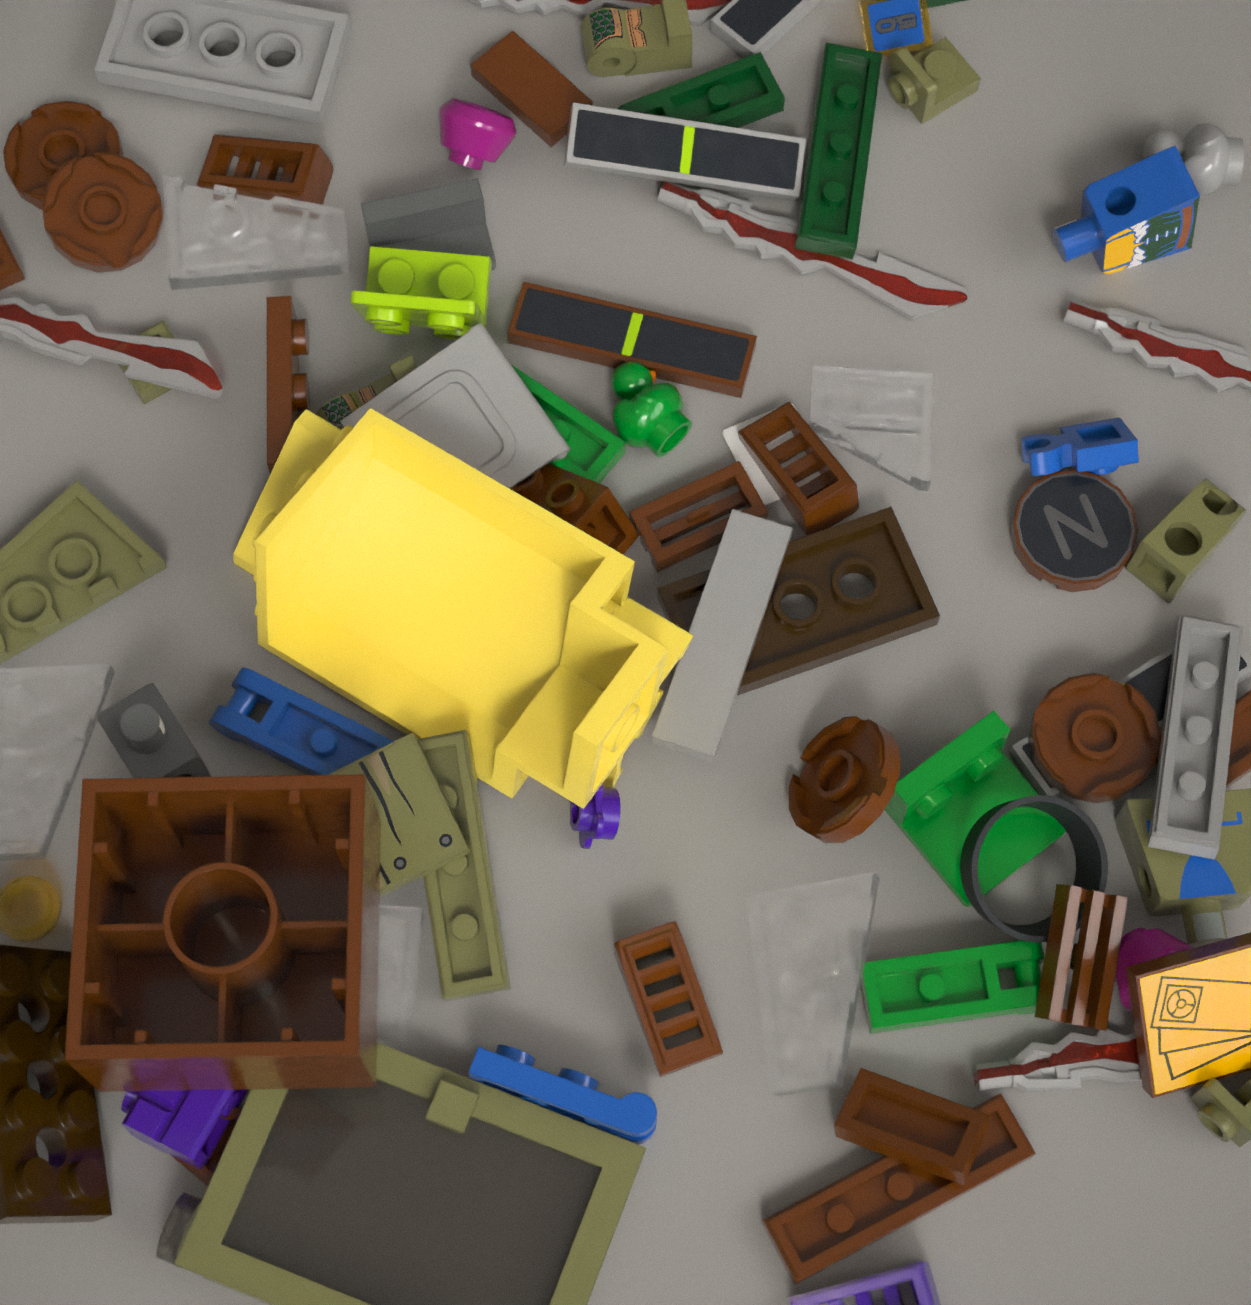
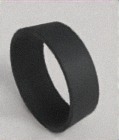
[960,795,1108,942]

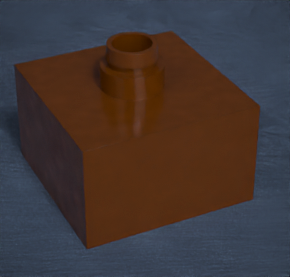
[65,774,381,1092]

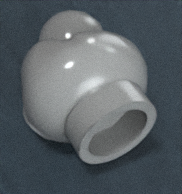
[1142,123,1245,198]

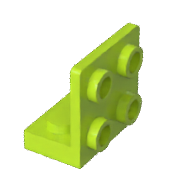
[350,246,492,340]

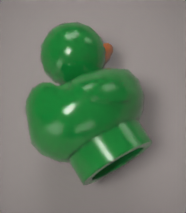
[611,361,692,458]

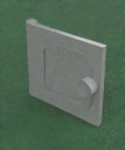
[340,323,571,489]

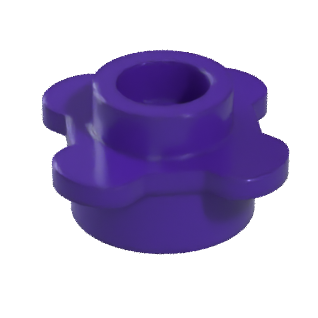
[570,783,621,849]

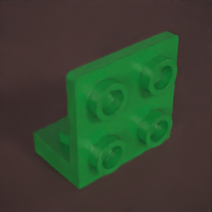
[884,710,1066,907]

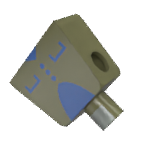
[1115,788,1251,948]

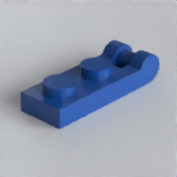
[209,667,394,775]
[468,1044,657,1144]

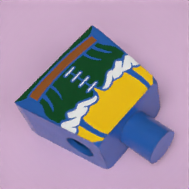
[1052,145,1200,274]

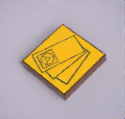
[1126,932,1251,1098]

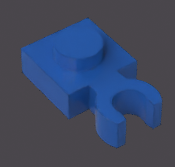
[1021,417,1139,476]

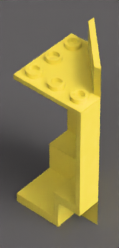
[233,408,694,809]

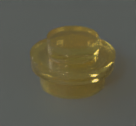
[0,876,62,942]

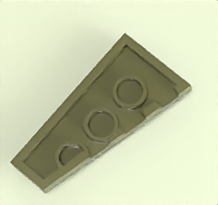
[0,480,167,664]

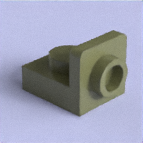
[888,37,980,124]
[1191,1077,1251,1148]

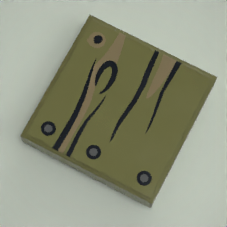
[328,732,471,898]

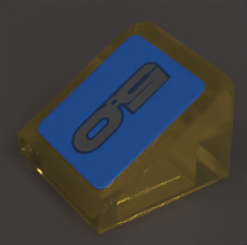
[860,0,933,57]

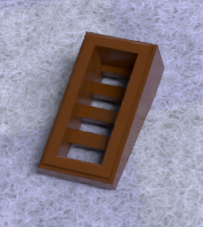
[197,134,333,216]
[738,402,859,536]
[614,921,723,1077]

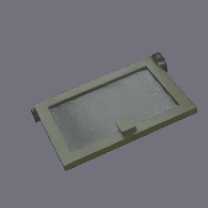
[156,1042,646,1305]

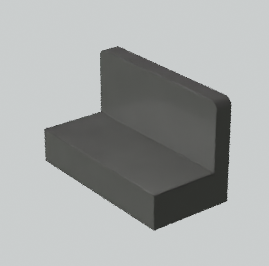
[361,178,496,271]

